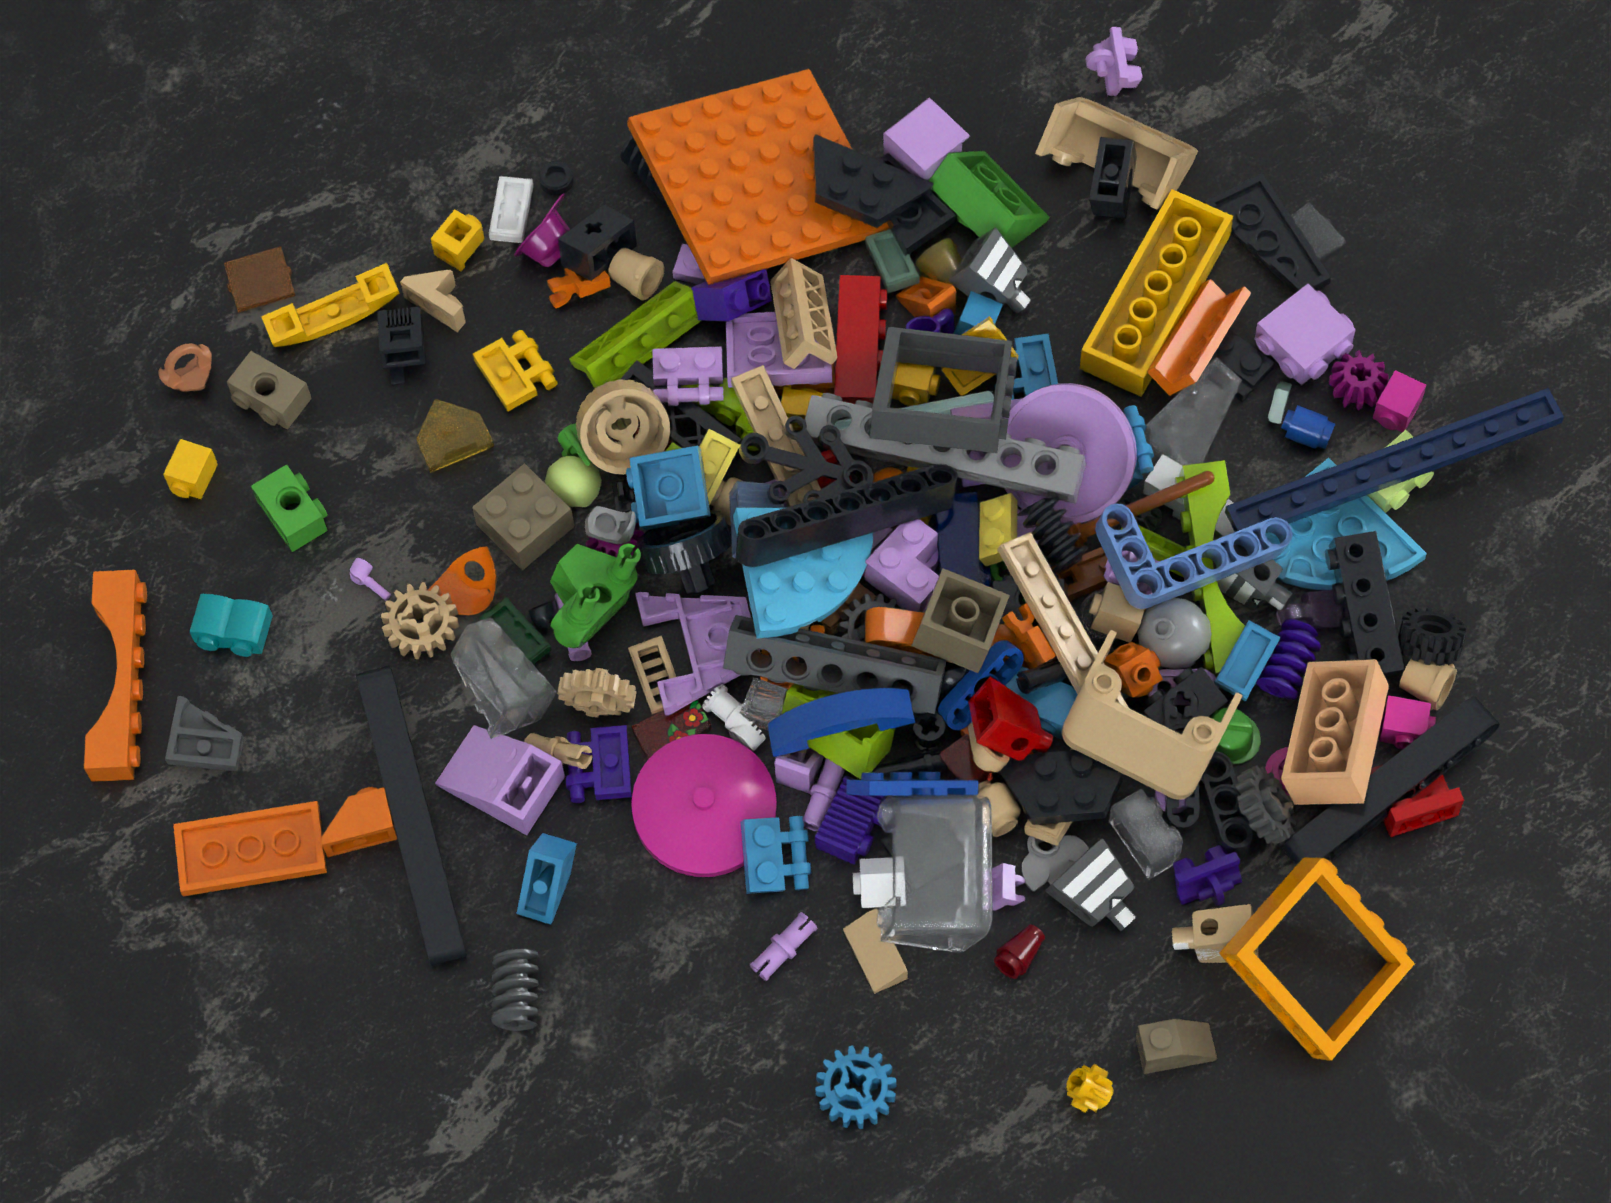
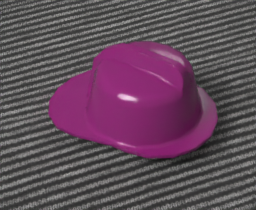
[514,193,570,267]

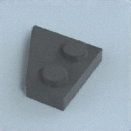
[165,696,244,772]

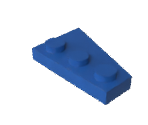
[847,771,978,796]

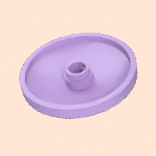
[1003,383,1137,524]

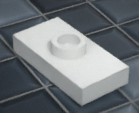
[489,176,533,243]

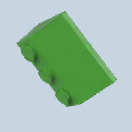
[929,151,1050,248]

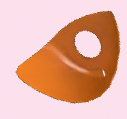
[426,547,497,616]

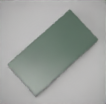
[865,229,920,293]

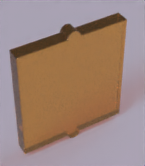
[224,246,295,312]

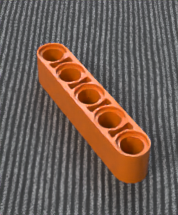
[865,607,1030,669]

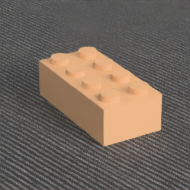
[1281,659,1389,805]

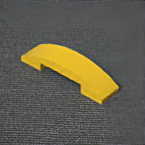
[261,263,399,347]

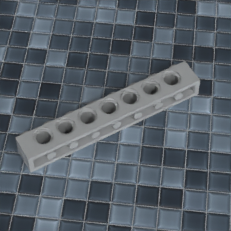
[805,393,1086,504]

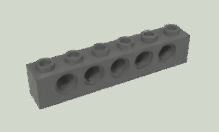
[723,615,947,714]

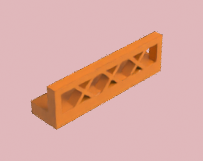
[1147,279,1251,396]

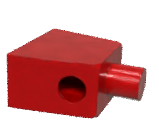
[968,677,1053,761]

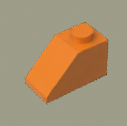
[321,787,398,857]

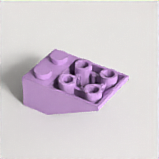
[435,725,565,835]

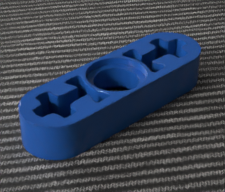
[938,640,1024,730]

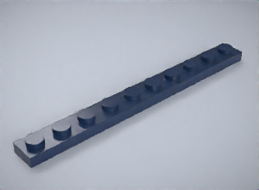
[1225,388,1564,532]

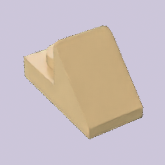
[400,270,466,332]

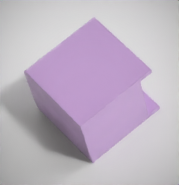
[883,98,970,181]

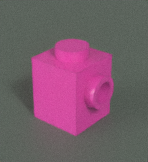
[1373,370,1426,432]
[1379,695,1436,750]

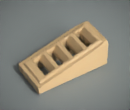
[628,636,676,715]

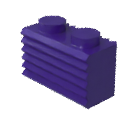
[815,776,889,865]

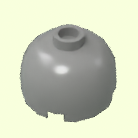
[1137,597,1212,669]

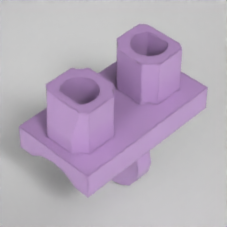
[1086,27,1142,96]

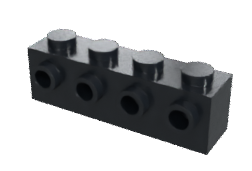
[1325,531,1405,678]

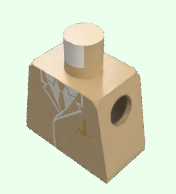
[1172,904,1259,963]

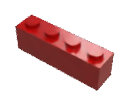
[834,275,887,404]

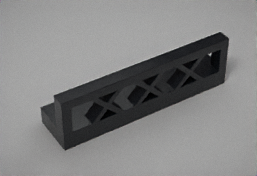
[620,360,742,461]

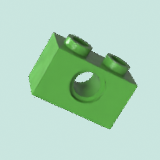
[251,464,328,552]

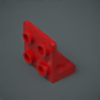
[1370,764,1464,837]

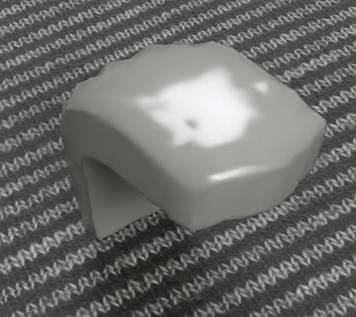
[585,506,636,544]

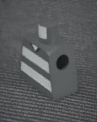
[948,228,1030,314]
[1214,545,1292,611]
[1045,838,1137,931]

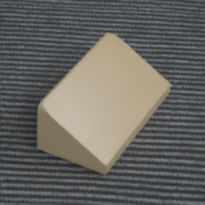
[843,908,908,994]

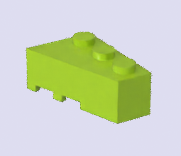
[782,684,895,779]

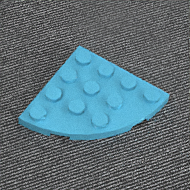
[1265,458,1427,591]
[733,508,873,638]

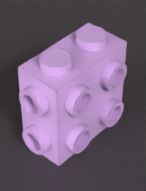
[1255,284,1356,385]

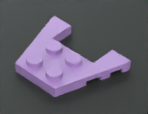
[635,592,760,716]

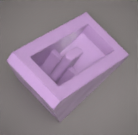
[775,748,824,794]

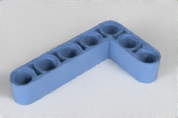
[1095,503,1293,609]

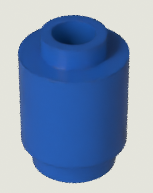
[1281,405,1335,449]

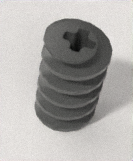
[491,949,539,1031]

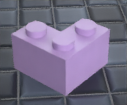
[865,519,939,613]

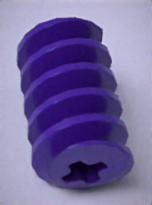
[1256,619,1321,700]

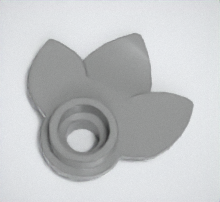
[1022,835,1089,891]

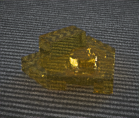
[416,399,494,473]

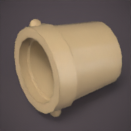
[608,248,664,301]
[1399,658,1457,711]

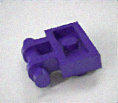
[566,725,632,803]

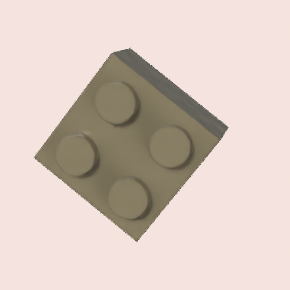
[472,463,575,571]
[911,568,1010,673]

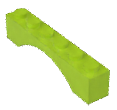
[1175,460,1245,678]

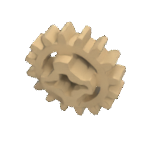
[381,582,459,659]
[557,668,636,717]

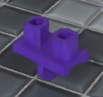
[1173,845,1242,906]

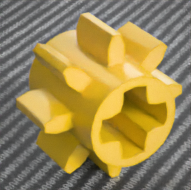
[1066,1064,1113,1112]

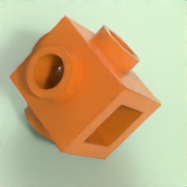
[1103,642,1163,698]

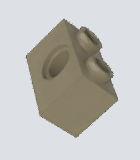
[227,351,312,430]

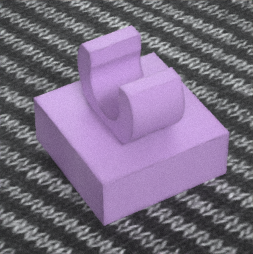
[983,863,1025,911]

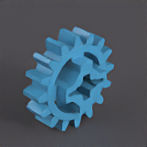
[815,1046,897,1129]

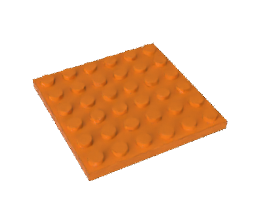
[627,69,890,285]

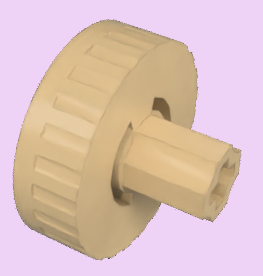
[576,379,670,475]

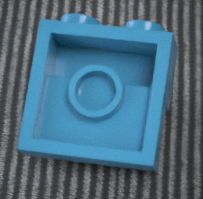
[626,446,711,530]

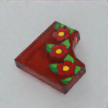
[631,700,712,760]

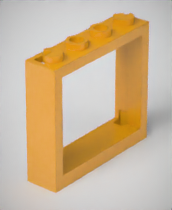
[1219,857,1415,1061]

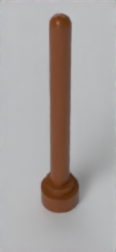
[1067,471,1215,547]

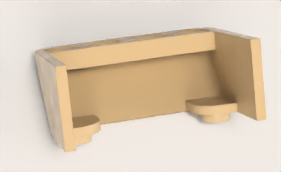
[1035,97,1198,209]
[1062,629,1243,800]

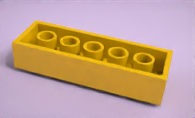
[1080,189,1233,397]

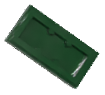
[479,597,552,672]

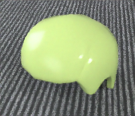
[545,456,602,508]

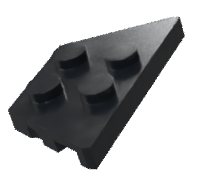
[812,134,934,228]
[997,750,1123,825]

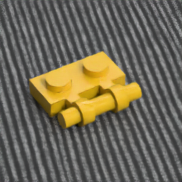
[473,330,558,411]

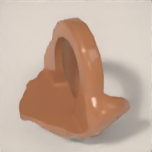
[158,343,212,392]

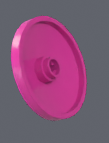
[632,734,777,877]

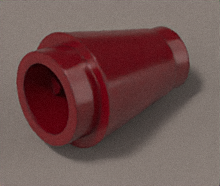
[994,924,1045,979]

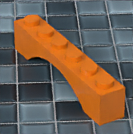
[84,570,147,782]

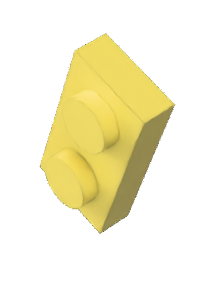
[699,429,740,505]
[979,493,1018,566]

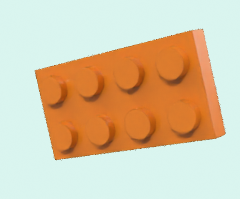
[173,801,327,896]

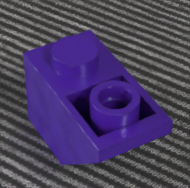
[692,269,772,322]

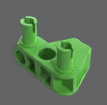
[550,544,641,648]

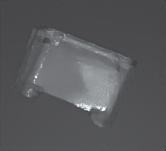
[877,795,992,953]

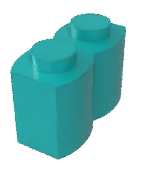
[189,594,273,657]

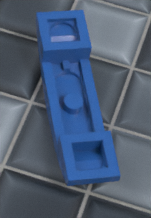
[768,688,915,757]

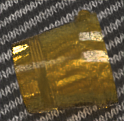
[916,239,962,290]

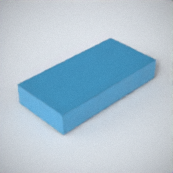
[1214,620,1281,701]

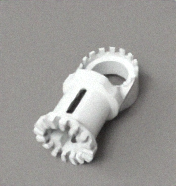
[702,684,766,752]

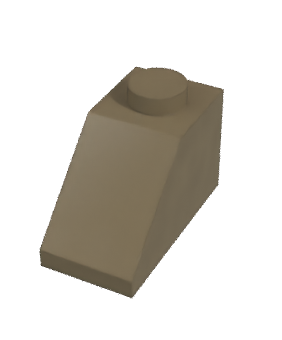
[1136,1019,1217,1074]

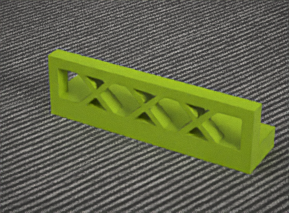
[569,281,702,388]

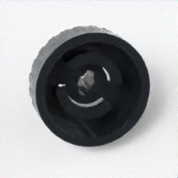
[637,510,732,593]

